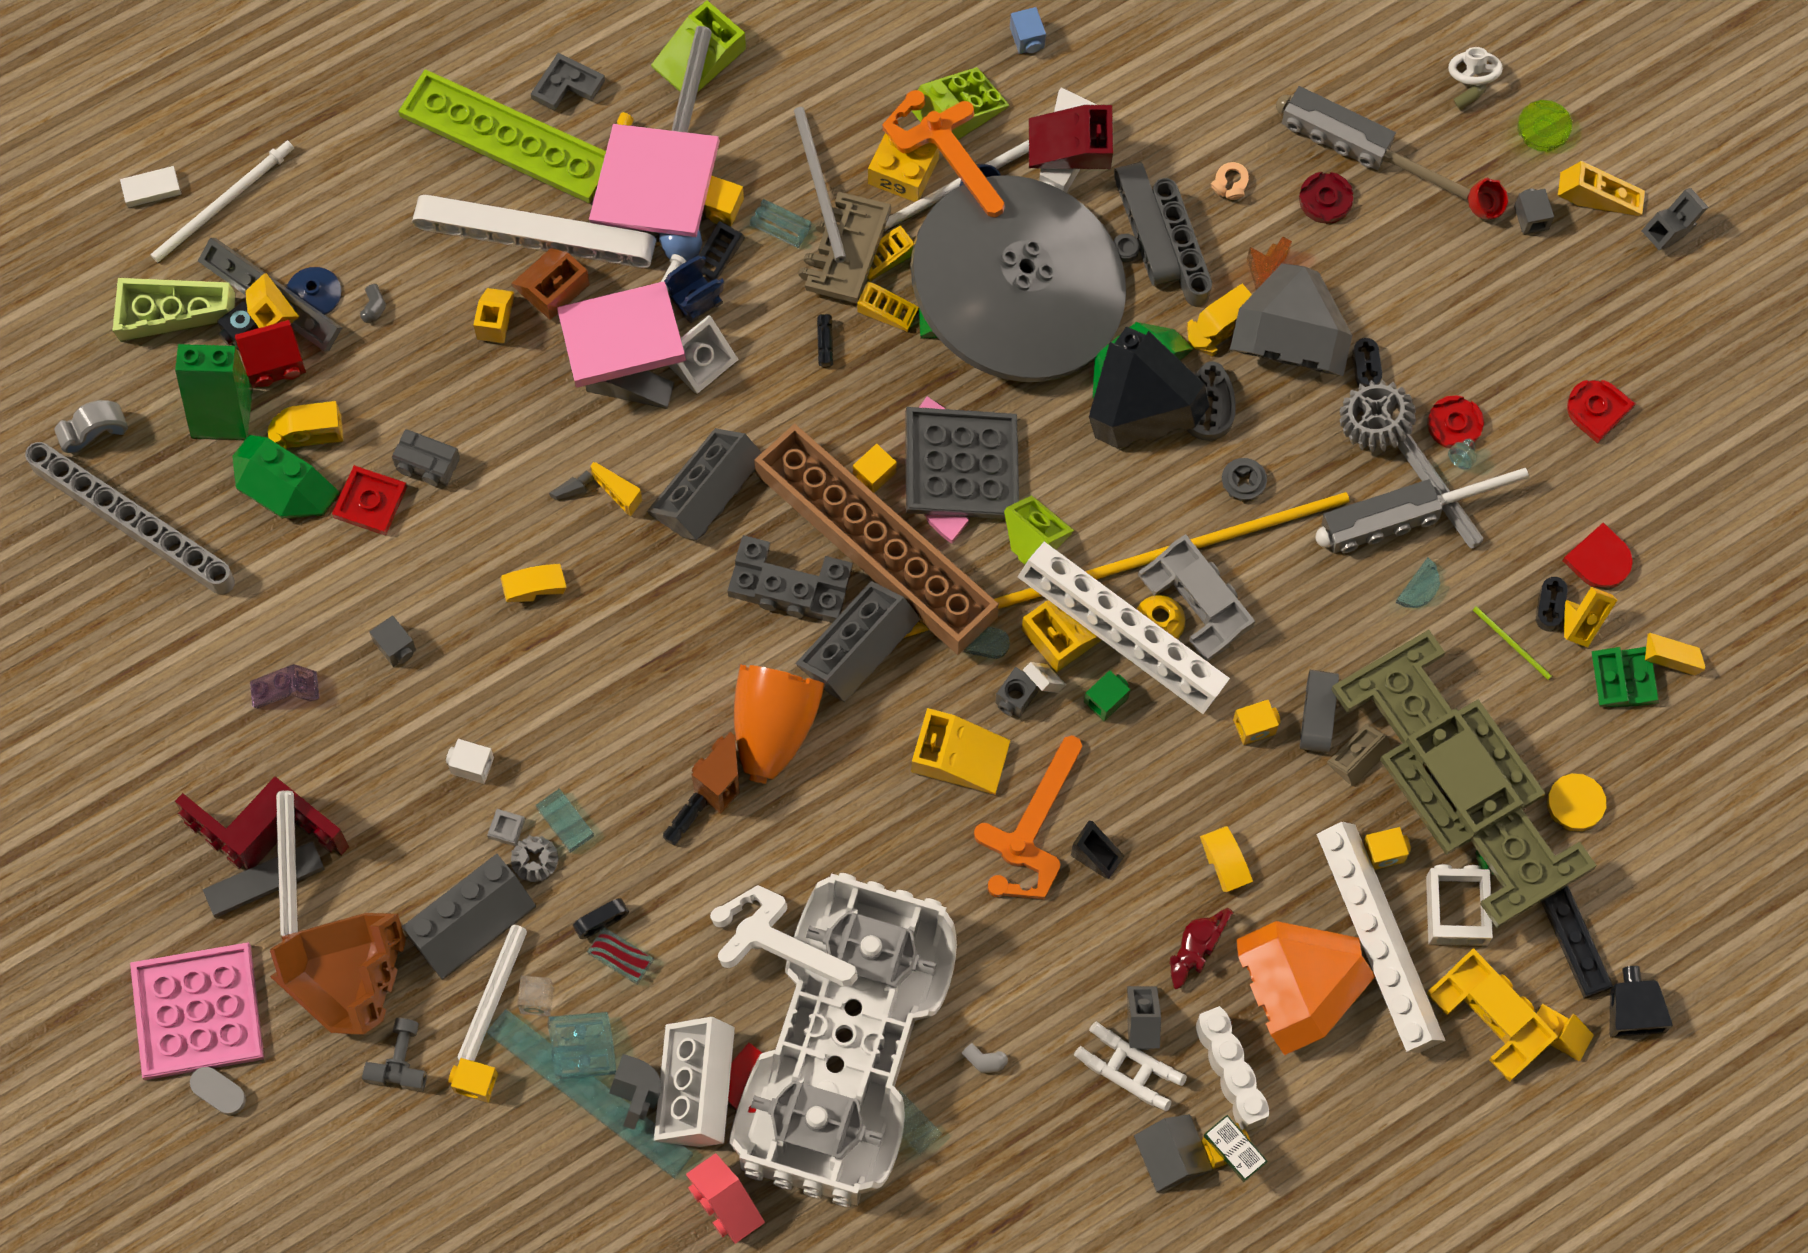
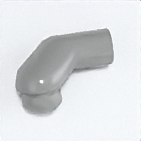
[962,1043,1008,1073]

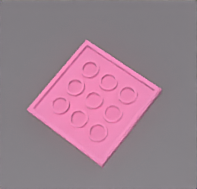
[589,124,720,237]
[557,282,686,388]
[130,942,264,1080]

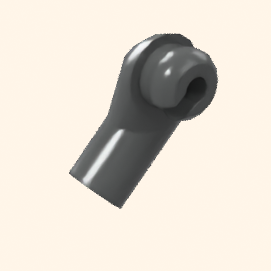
[360,284,386,323]

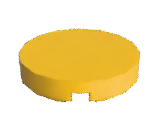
[1547,773,1606,832]

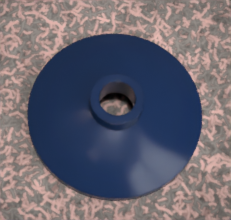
[286,267,341,315]

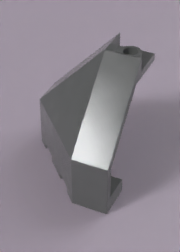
[1230,263,1353,376]

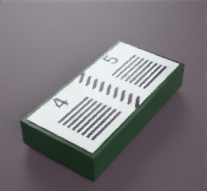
[1204,1115,1268,1182]

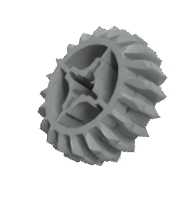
[1340,379,1416,452]

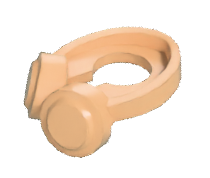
[1210,162,1249,200]

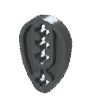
[1187,362,1235,441]

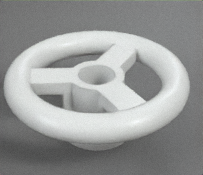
[1448,47,1503,85]

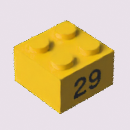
[868,133,939,202]

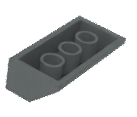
[647,428,762,540]
[795,581,921,702]
[402,854,536,980]

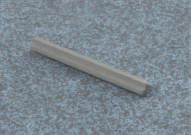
[671,26,712,133]
[1397,434,1483,549]

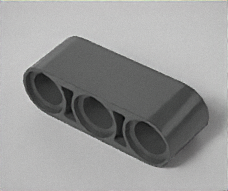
[1300,669,1339,753]

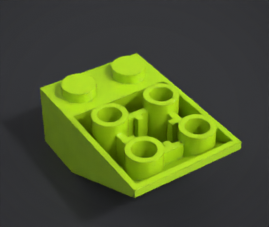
[651,0,746,92]
[912,67,1009,140]

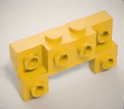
[1426,948,1558,1082]

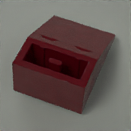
[1029,105,1113,169]

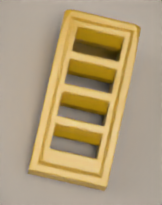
[867,226,914,281]
[857,281,919,332]
[590,462,642,516]

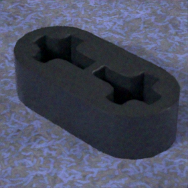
[1352,338,1382,387]
[1536,577,1568,631]
[573,898,629,939]

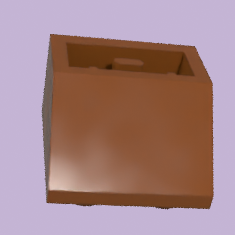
[511,248,590,320]
[692,732,740,814]

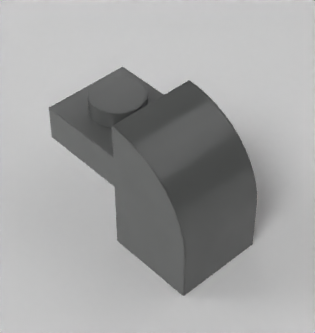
[1641,188,1709,250]
[609,1054,661,1130]

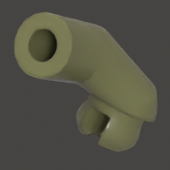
[1453,84,1486,110]

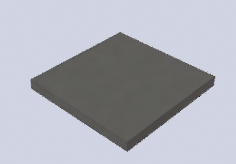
[905,407,1019,519]

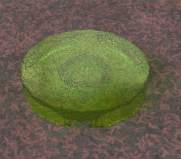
[1517,100,1572,152]

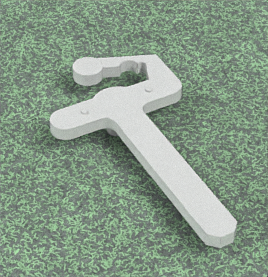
[710,885,858,987]

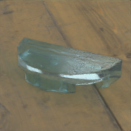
[1395,557,1440,608]

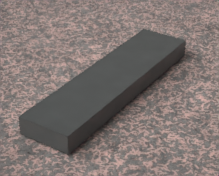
[202,841,325,918]

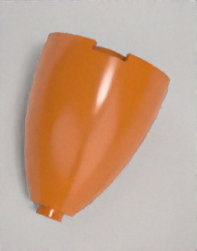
[734,664,825,784]

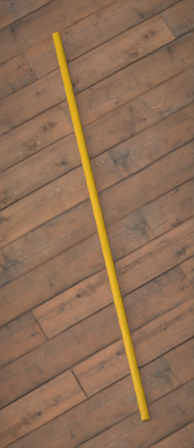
[904,492,1350,638]

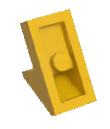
[1564,587,1618,647]
[1536,1004,1594,1062]

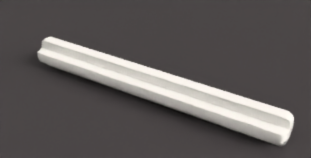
[276,791,298,936]
[458,925,527,1061]

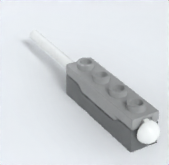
[1315,468,1529,554]

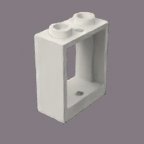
[1426,864,1493,946]

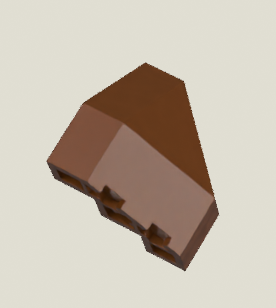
[270,913,406,1035]

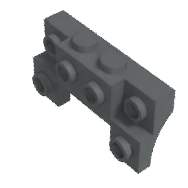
[727,535,853,623]

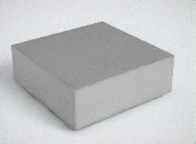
[487,809,525,846]

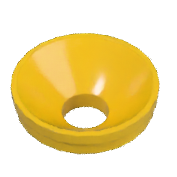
[1136,595,1185,640]

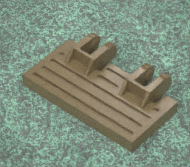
[798,192,891,303]

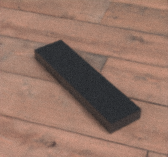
[1541,886,1613,999]

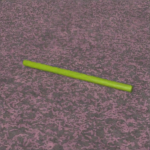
[1473,606,1552,680]

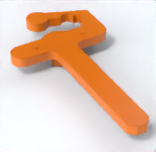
[882,90,1005,218]
[974,735,1082,900]

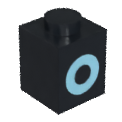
[217,301,259,351]

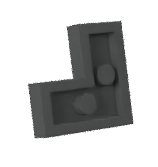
[531,53,605,111]

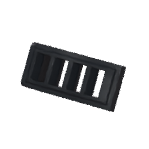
[699,221,745,280]

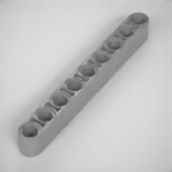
[25,442,235,594]

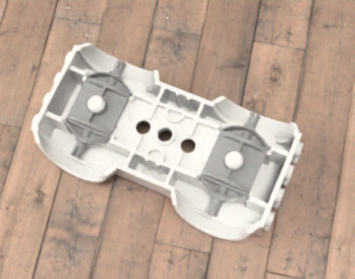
[730,873,957,1207]

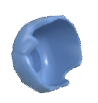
[659,229,702,261]

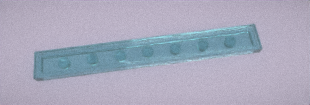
[487,1009,693,1179]

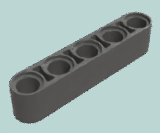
[1114,162,1181,286]
[1153,178,1212,307]

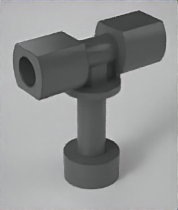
[362,1018,427,1092]

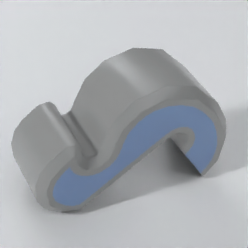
[54,400,128,453]

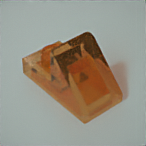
[1247,237,1292,290]

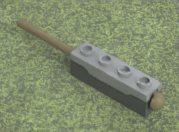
[1276,86,1470,200]

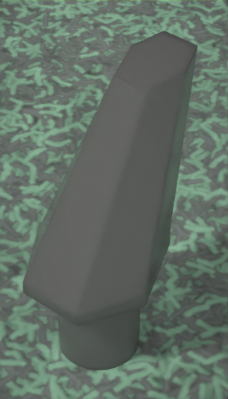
[549,470,594,500]

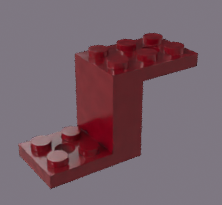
[175,776,349,870]

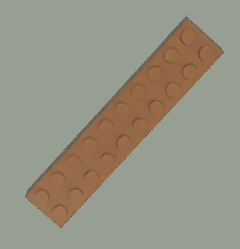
[754,423,999,655]

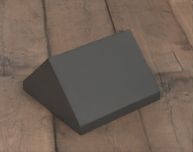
[1134,1114,1213,1193]

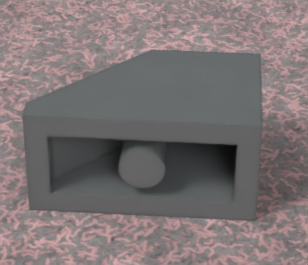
[1127,986,1161,1050]

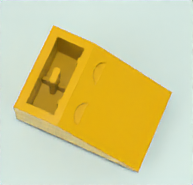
[1021,600,1102,672]
[911,708,1011,795]

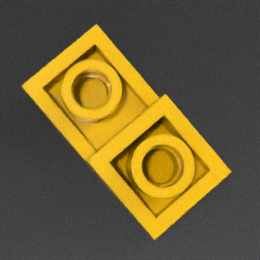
[500,564,567,602]
[1200,826,1253,892]

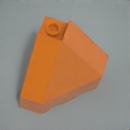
[1237,921,1375,1055]

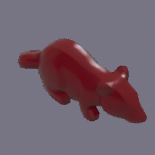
[1169,908,1234,989]

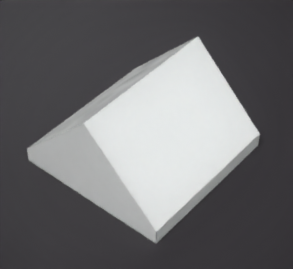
[669,315,739,394]

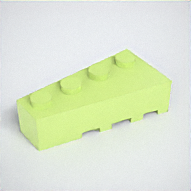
[113,278,236,341]

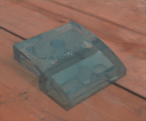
[547,1012,616,1080]

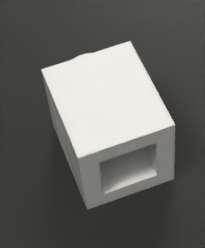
[446,739,494,784]

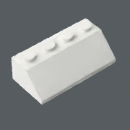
[654,1017,735,1147]

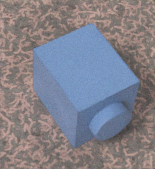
[1010,7,1046,54]

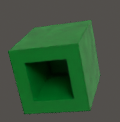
[1084,670,1130,722]

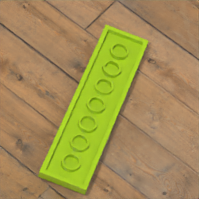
[398,69,606,203]

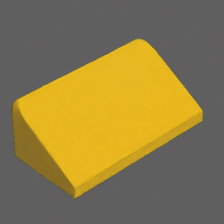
[1645,633,1705,676]

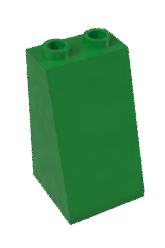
[175,344,253,440]

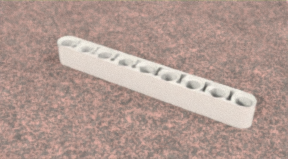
[412,195,656,268]

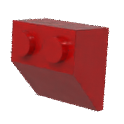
[235,320,306,388]

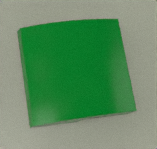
[1591,647,1659,707]

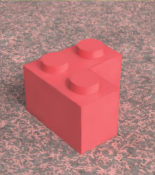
[686,1153,765,1244]

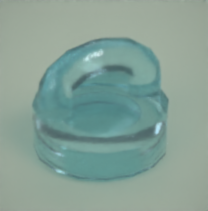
[1448,439,1477,470]

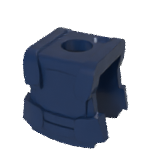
[664,255,724,323]

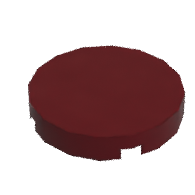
[1299,172,1354,224]

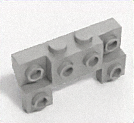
[1138,534,1255,662]

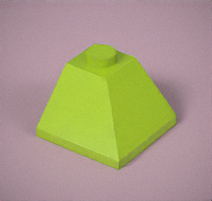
[1004,495,1074,564]

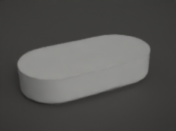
[190,1067,246,1115]

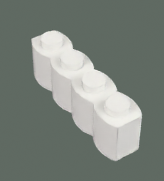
[1196,1006,1269,1131]

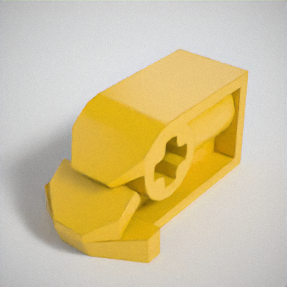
[1187,283,1252,356]
[268,401,343,450]

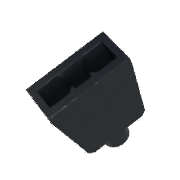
[1609,966,1673,1037]

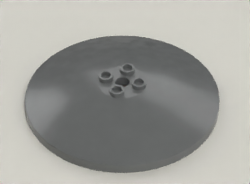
[911,175,1126,382]

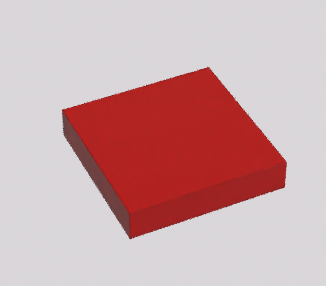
[332,465,407,536]

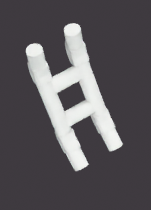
[1074,1021,1187,1111]

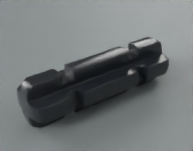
[817,314,833,367]
[663,793,707,845]

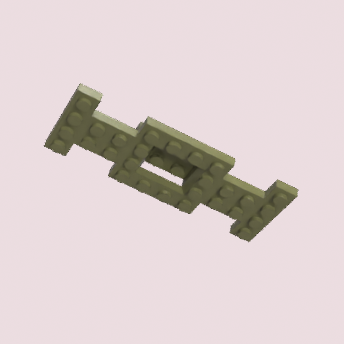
[1331,630,1597,928]

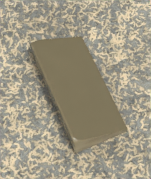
[1327,724,1391,786]

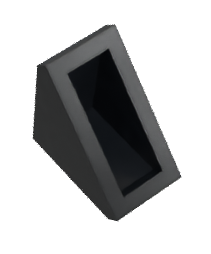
[1071,820,1124,879]

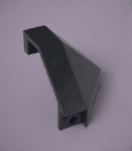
[1089,326,1209,449]

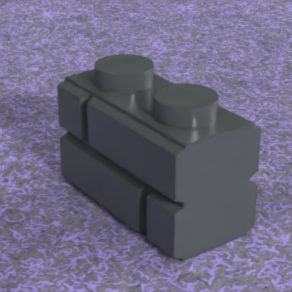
[392,429,460,486]

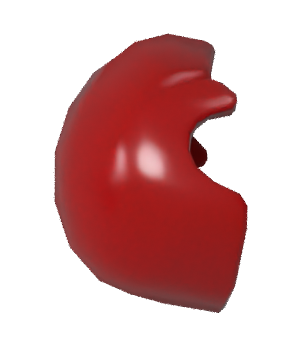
[1468,177,1509,220]

